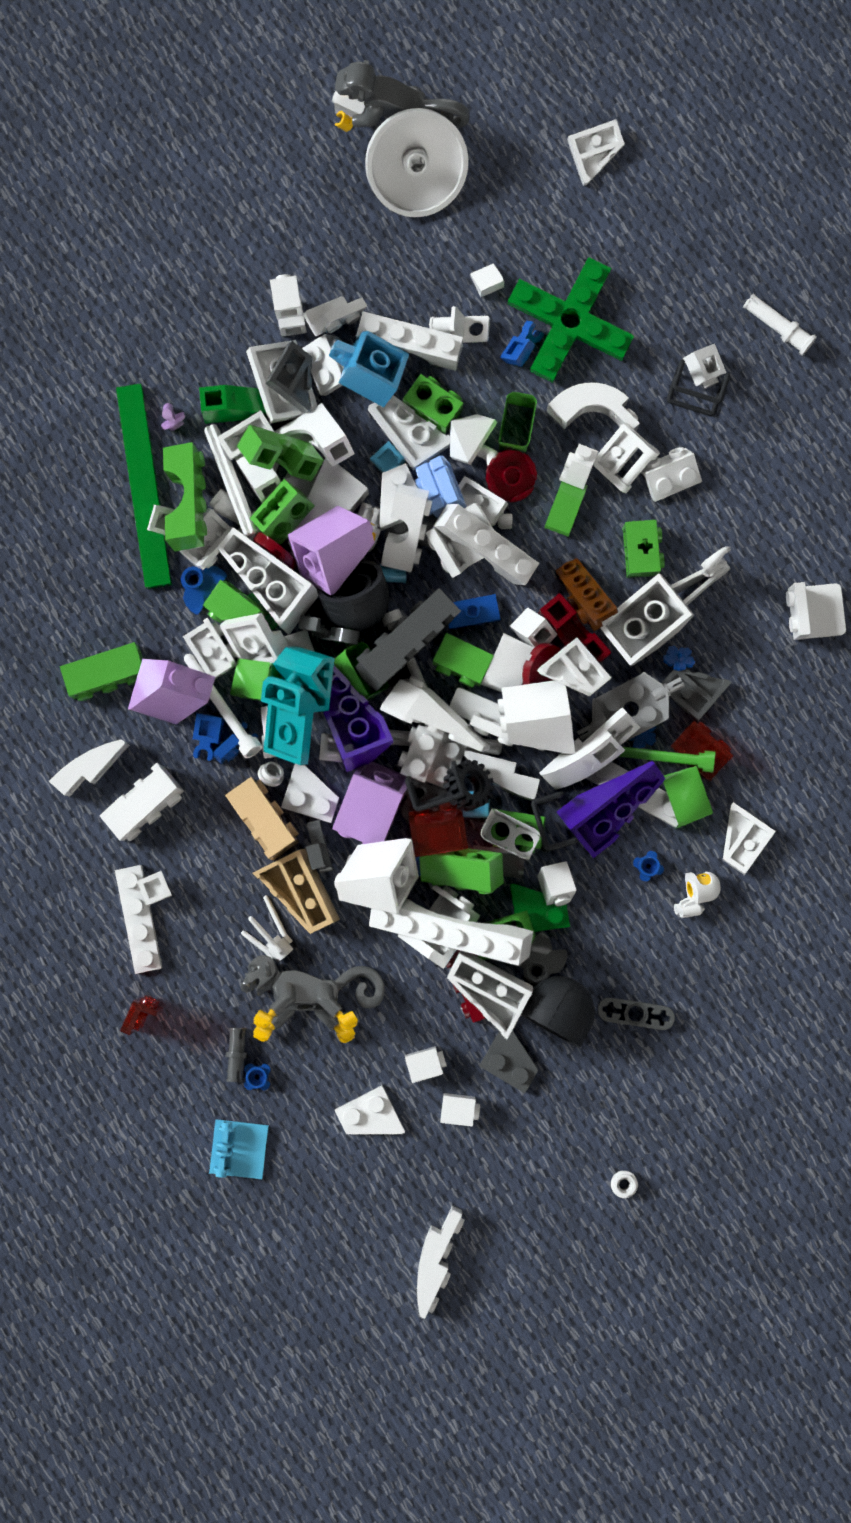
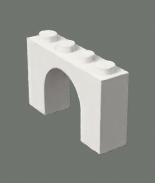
[234,403,355,503]

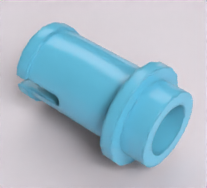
[380,564,406,583]

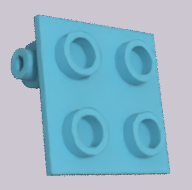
[209,1119,269,1179]

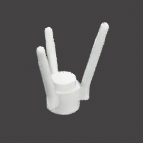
[241,895,293,963]

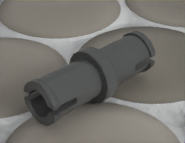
[226,1028,247,1082]

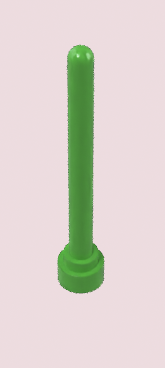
[618,747,716,773]

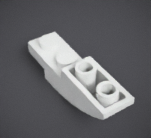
[539,707,641,790]
[417,1205,465,1319]

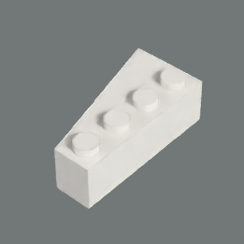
[217,528,318,634]

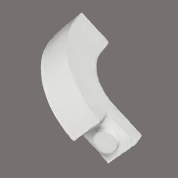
[546,383,640,431]

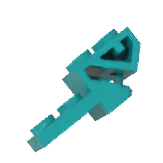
[261,646,335,766]

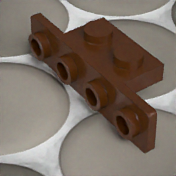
[555,558,618,631]

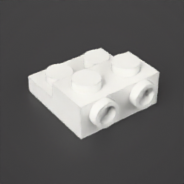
[219,613,289,665]
[397,722,467,788]

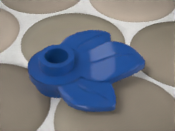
[181,566,227,615]

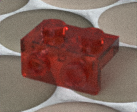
[670,721,734,781]

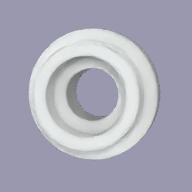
[258,762,284,787]
[611,1170,638,1198]

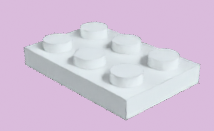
[246,340,318,423]

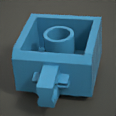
[329,331,409,408]

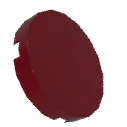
[486,450,537,502]
[253,532,298,571]
[522,643,561,685]

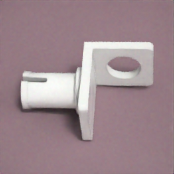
[429,306,490,343]

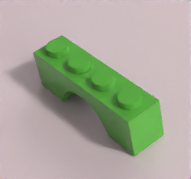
[163,442,207,551]

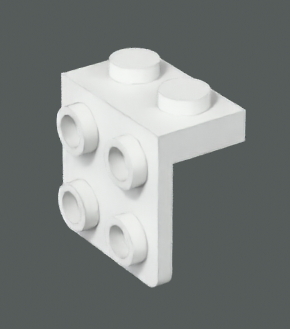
[425,503,494,578]
[786,582,846,640]

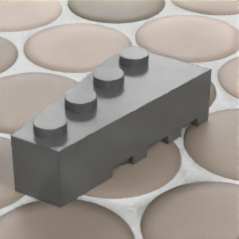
[354,588,461,692]

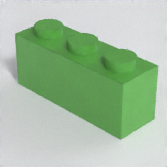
[60,642,143,701]
[419,843,504,894]

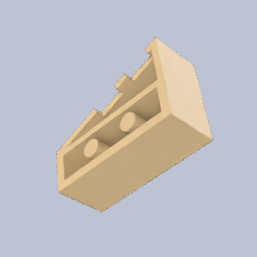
[225,777,299,860]
[253,849,340,934]

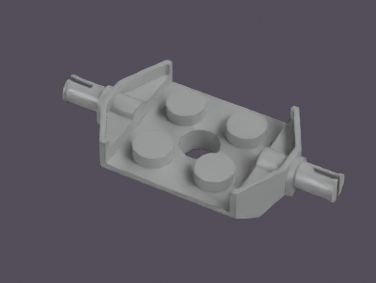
[577,672,685,742]

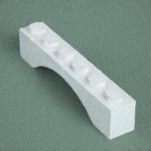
[369,899,533,966]

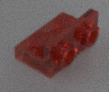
[120,995,163,1035]

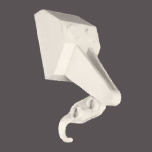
[601,546,731,666]

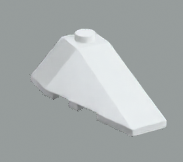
[380,676,490,752]

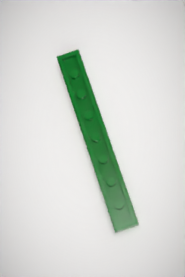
[116,384,172,589]

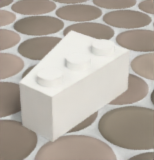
[100,763,184,841]
[447,950,533,1039]

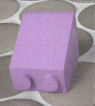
[288,506,375,595]
[128,659,215,724]
[332,762,407,844]

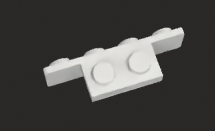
[449,687,544,751]

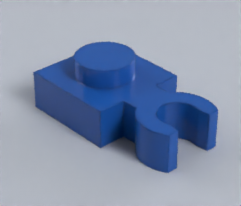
[193,713,224,761]

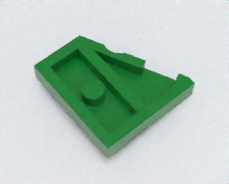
[510,884,570,932]

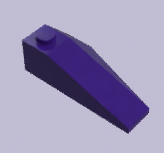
[322,665,394,772]
[557,761,666,858]

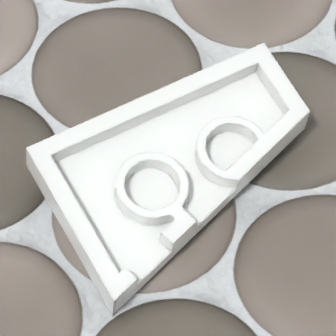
[368,395,450,471]

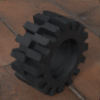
[443,760,495,812]

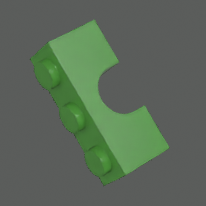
[237,424,324,481]

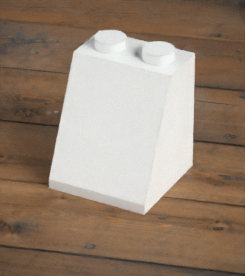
[498,680,575,754]
[334,838,419,914]

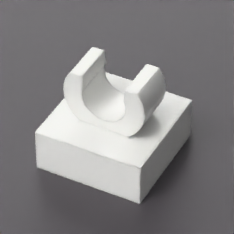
[319,734,342,762]
[137,871,172,906]

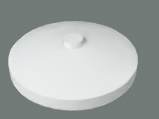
[365,108,468,217]

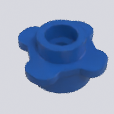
[633,851,664,882]
[244,1063,271,1090]

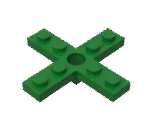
[507,257,634,383]

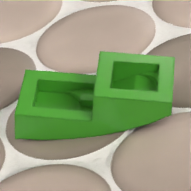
[544,481,588,537]

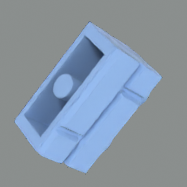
[415,456,467,519]

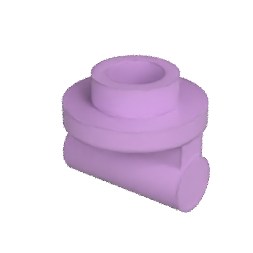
[161,403,186,431]

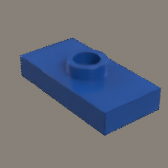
[448,594,500,630]

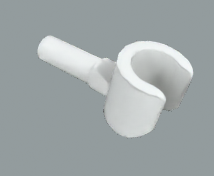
[498,512,513,529]

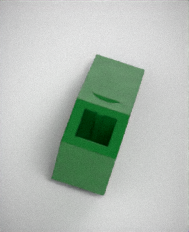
[199,385,268,424]

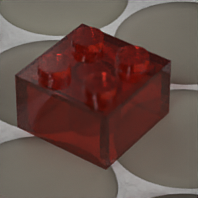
[408,802,468,857]

